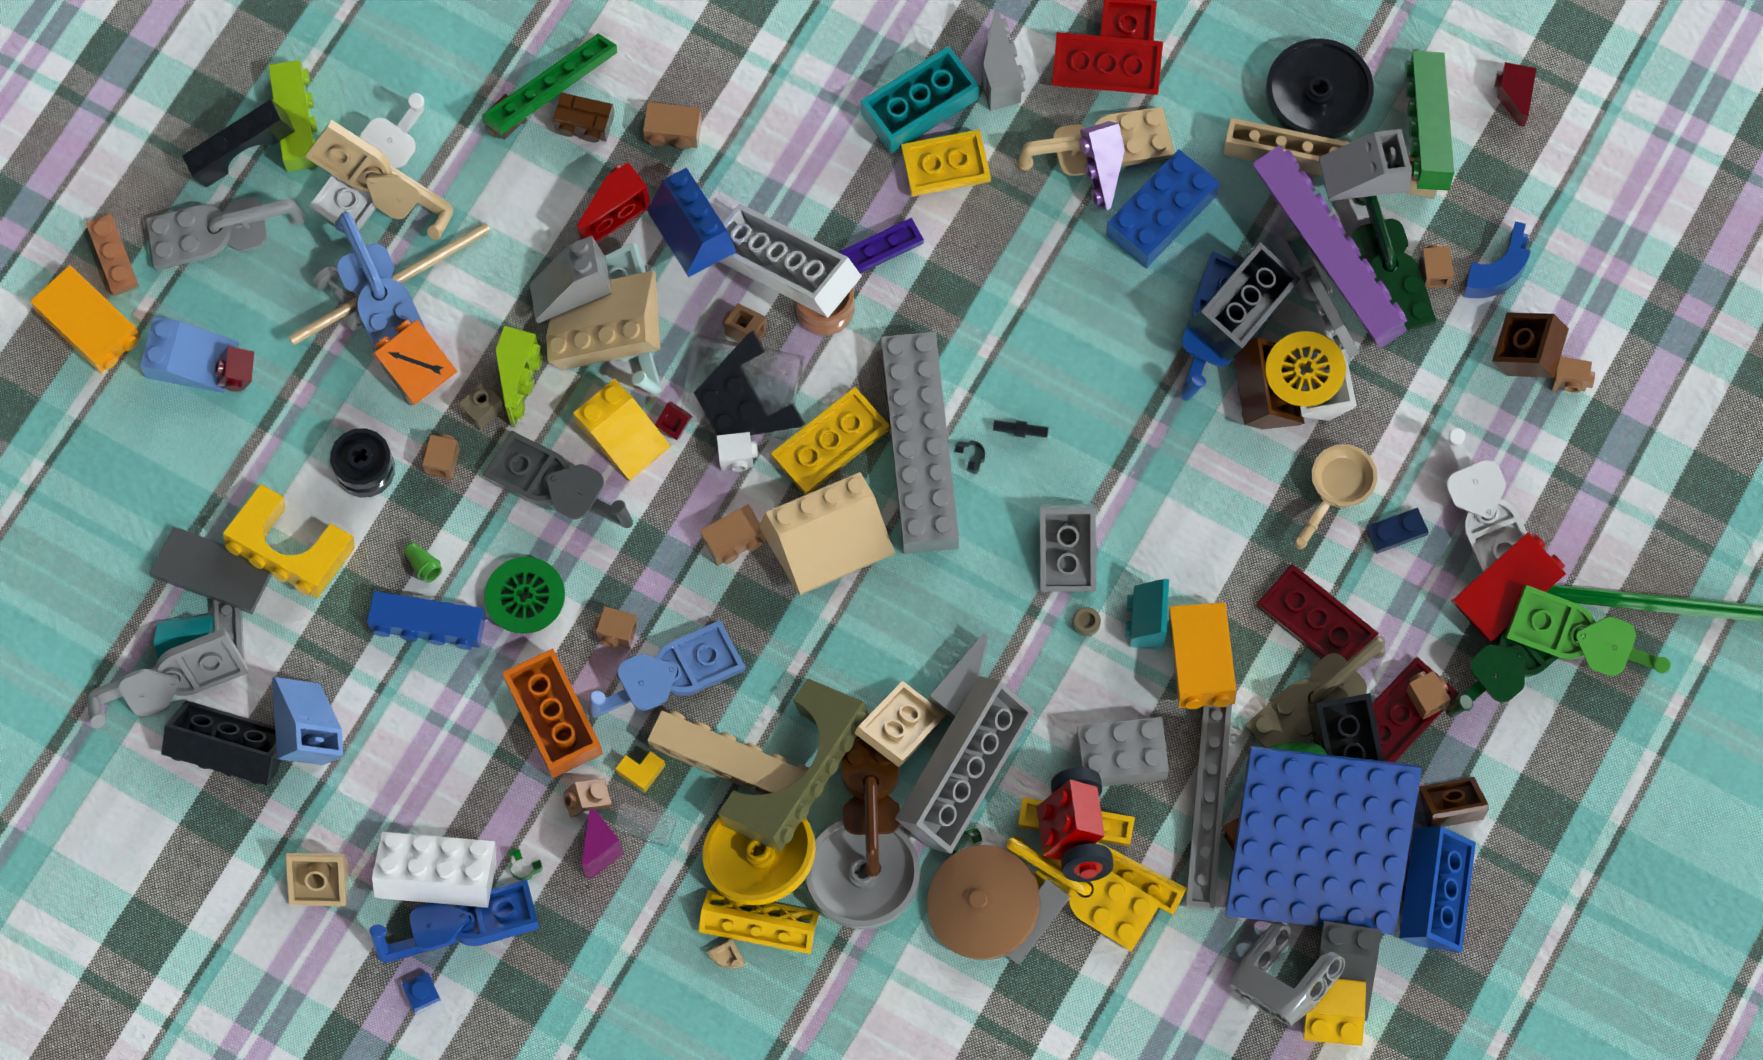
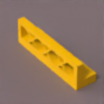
[699,890,820,954]

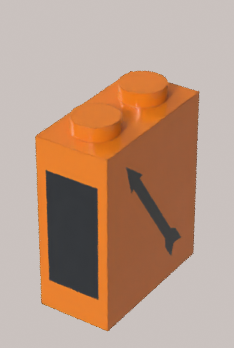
[371,319,458,405]

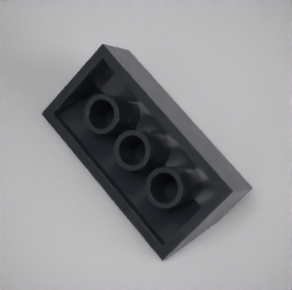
[161,700,282,786]

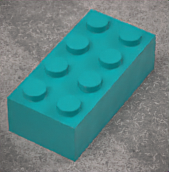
[860,46,979,154]

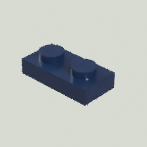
[1366,507,1429,554]

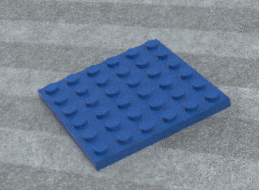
[1225,746,1422,935]

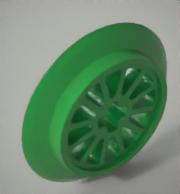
[484,557,565,634]

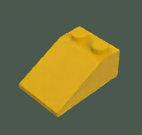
[573,378,671,481]

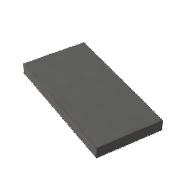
[150,526,272,614]

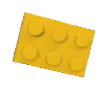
[901,129,991,197]

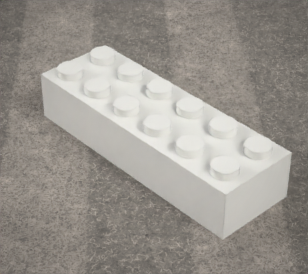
[720,203,862,318]

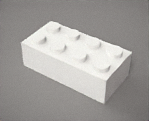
[372,832,497,908]

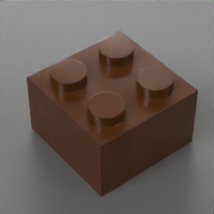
[1492,312,1569,378]

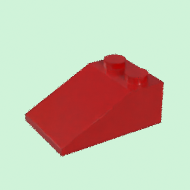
[576,162,650,243]

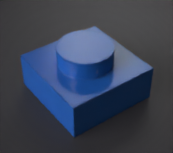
[402,972,441,1012]

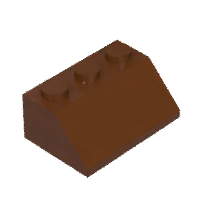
[1234,337,1305,430]

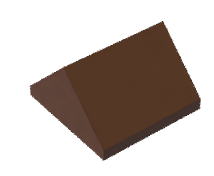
[1419,777,1489,827]

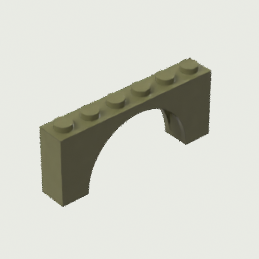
[718,679,869,852]

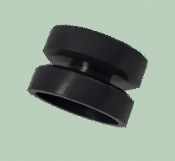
[330,428,395,498]

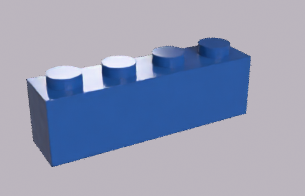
[367,591,486,650]

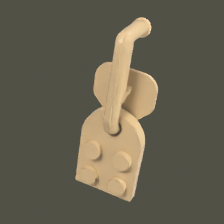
[1018,107,1175,176]
[305,120,454,240]

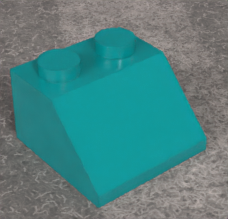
[1125,579,1169,649]

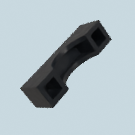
[182,99,295,187]

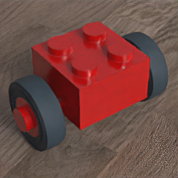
[1036,767,1114,882]

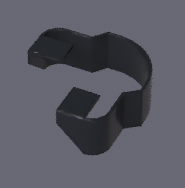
[954,440,985,474]

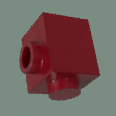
[214,346,254,392]

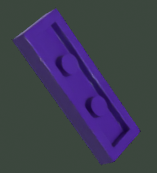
[839,217,924,274]

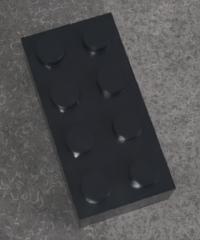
[1188,242,1301,361]
[1307,693,1384,761]

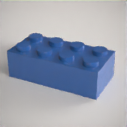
[1106,149,1220,269]

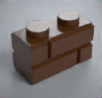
[553,92,615,143]

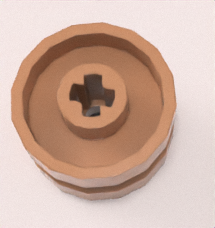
[795,288,855,336]

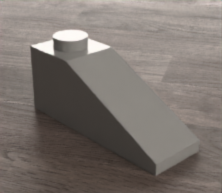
[930,633,988,721]

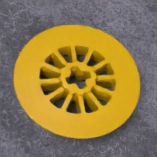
[1265,331,1346,406]

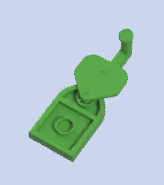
[1505,585,1671,676]

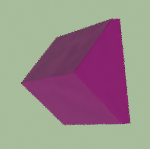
[581,809,624,879]

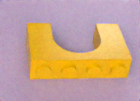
[223,484,355,599]

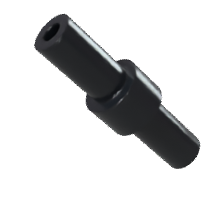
[993,420,1049,438]

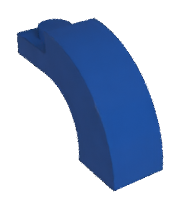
[1463,221,1531,298]

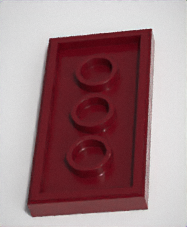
[1256,563,1379,661]
[1372,657,1459,763]

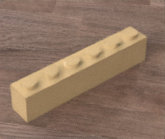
[648,710,809,795]

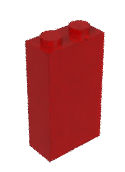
[1451,532,1566,642]

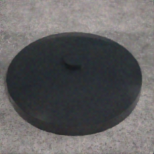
[1266,38,1374,139]

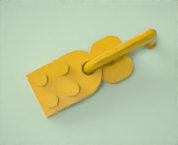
[1006,836,1162,952]

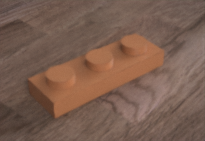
[86,214,139,296]

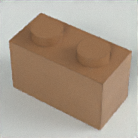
[643,102,702,149]
[700,504,766,566]

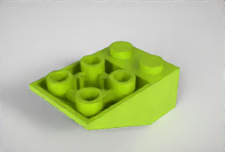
[496,326,543,428]

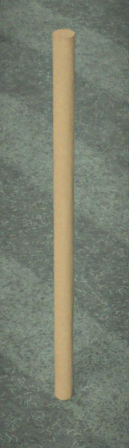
[288,223,491,346]

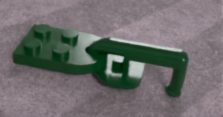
[1351,195,1436,331]
[1446,592,1577,717]

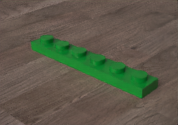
[482,33,617,135]

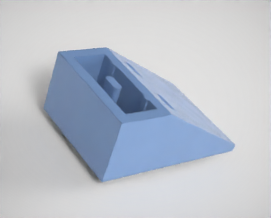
[272,677,344,765]

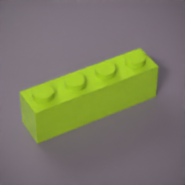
[268,60,318,172]

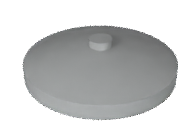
[806,820,920,929]

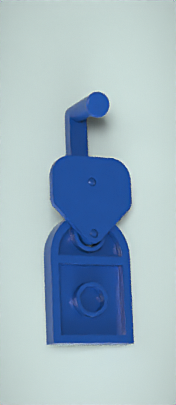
[1181,251,1240,401]
[369,880,540,963]

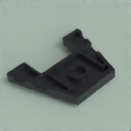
[694,330,805,436]

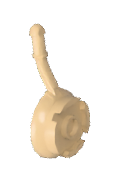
[1294,444,1378,549]

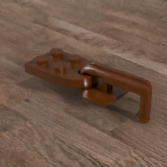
[842,736,900,877]

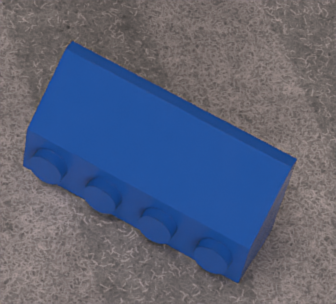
[647,167,736,277]
[1399,826,1476,953]

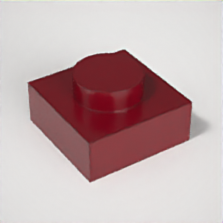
[655,401,693,440]

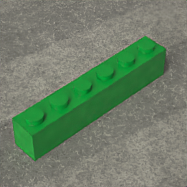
[1404,51,1454,191]

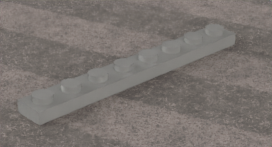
[1185,704,1232,911]

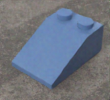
[140,316,239,393]

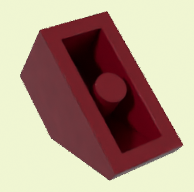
[1494,62,1537,127]

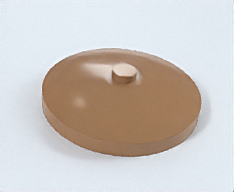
[927,845,1041,960]

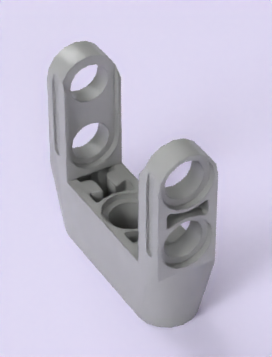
[1229,922,1345,1026]

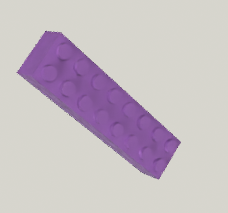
[1252,145,1407,349]

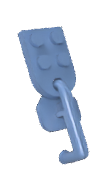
[335,211,425,350]
[588,620,745,718]

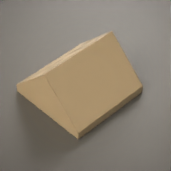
[286,853,349,906]

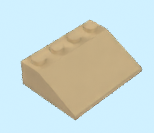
[546,271,661,370]
[759,472,895,596]

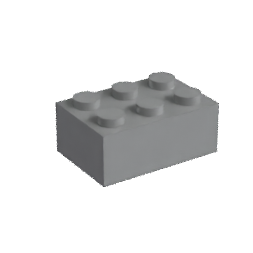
[1076,717,1169,787]

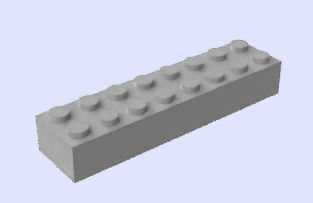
[881,332,959,554]

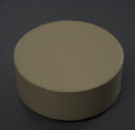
[1072,607,1101,637]

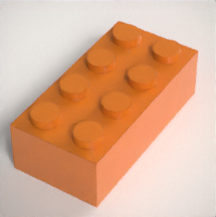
[502,648,603,779]

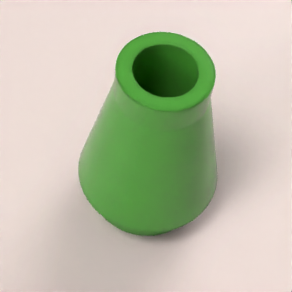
[404,542,442,583]

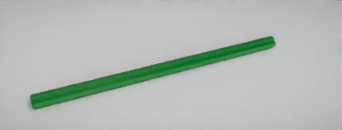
[1546,585,1763,622]

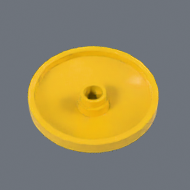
[703,817,816,905]

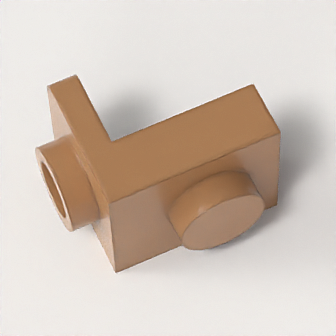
[563,778,612,818]

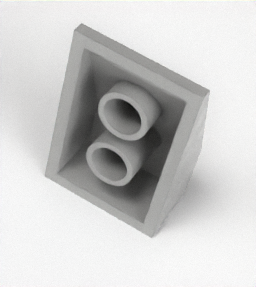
[530,236,612,323]
[1040,504,1096,592]

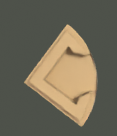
[707,939,746,969]

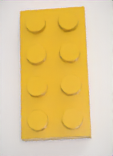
[770,387,890,495]

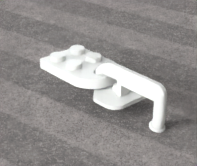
[310,93,425,231]
[1447,428,1527,572]

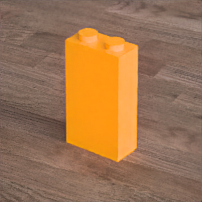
[30,265,141,374]
[1169,602,1236,709]

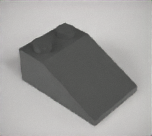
[1317,921,1381,1021]

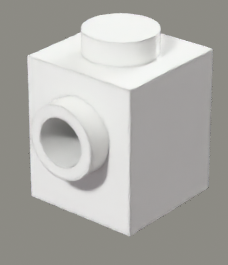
[717,432,758,472]

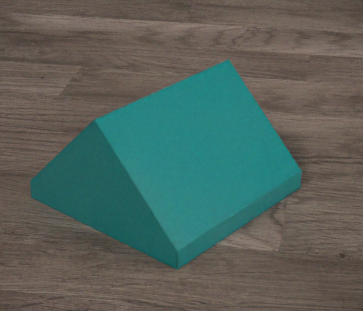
[154,615,214,659]

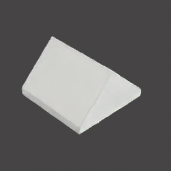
[1296,354,1356,421]

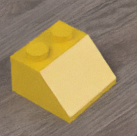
[1302,979,1366,1046]

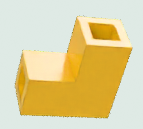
[615,751,666,793]

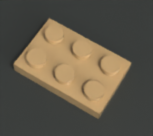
[855,681,947,767]

